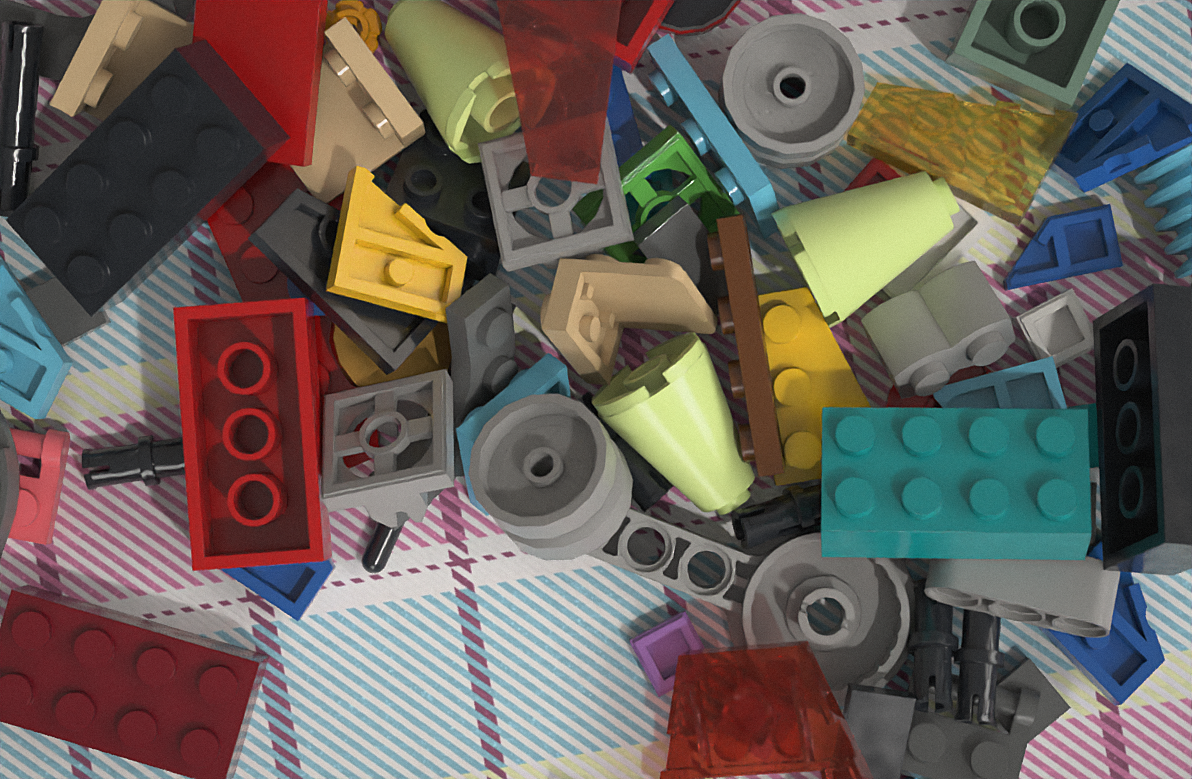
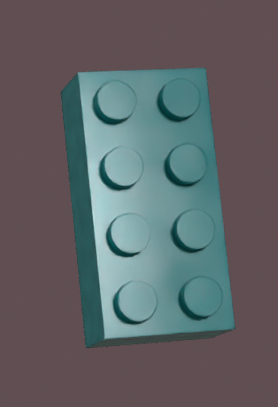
[821,407,1092,560]

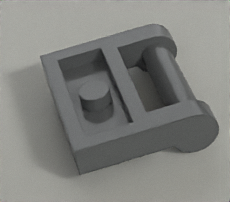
[901,667,1041,779]

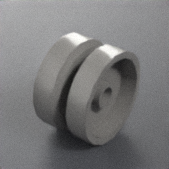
[718,13,865,169]
[469,394,633,560]

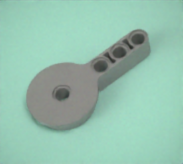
[586,507,915,708]

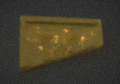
[847,82,1079,227]

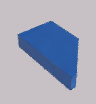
[1003,204,1123,291]

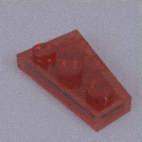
[496,0,621,185]

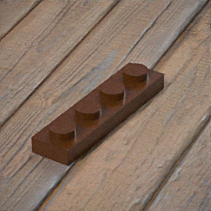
[707,213,786,477]

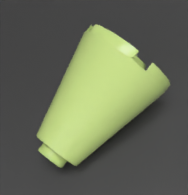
[385,0,555,163]
[771,171,960,328]
[592,332,755,515]

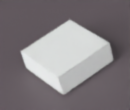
[1013,288,1094,368]

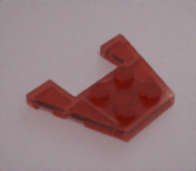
[660,640,874,779]

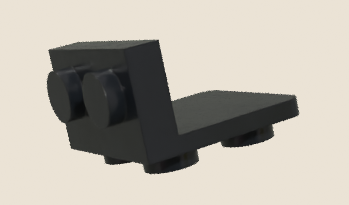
[385,109,536,282]

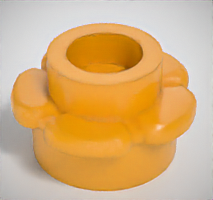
[324,0,382,54]

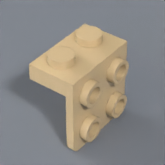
[540,254,718,385]

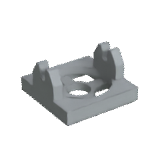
[478,111,634,272]
[321,369,454,528]

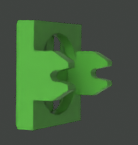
[572,124,740,264]

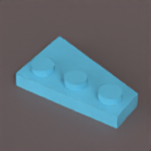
[647,34,780,239]

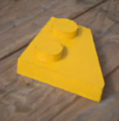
[326,166,467,323]

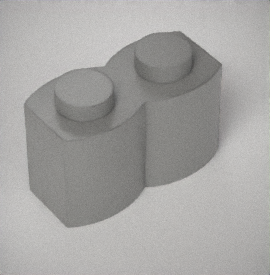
[861,261,1016,399]

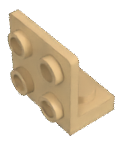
[50,0,194,121]
[290,17,426,204]

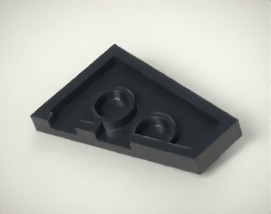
[248,188,475,375]

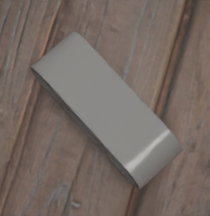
[924,556,1120,638]

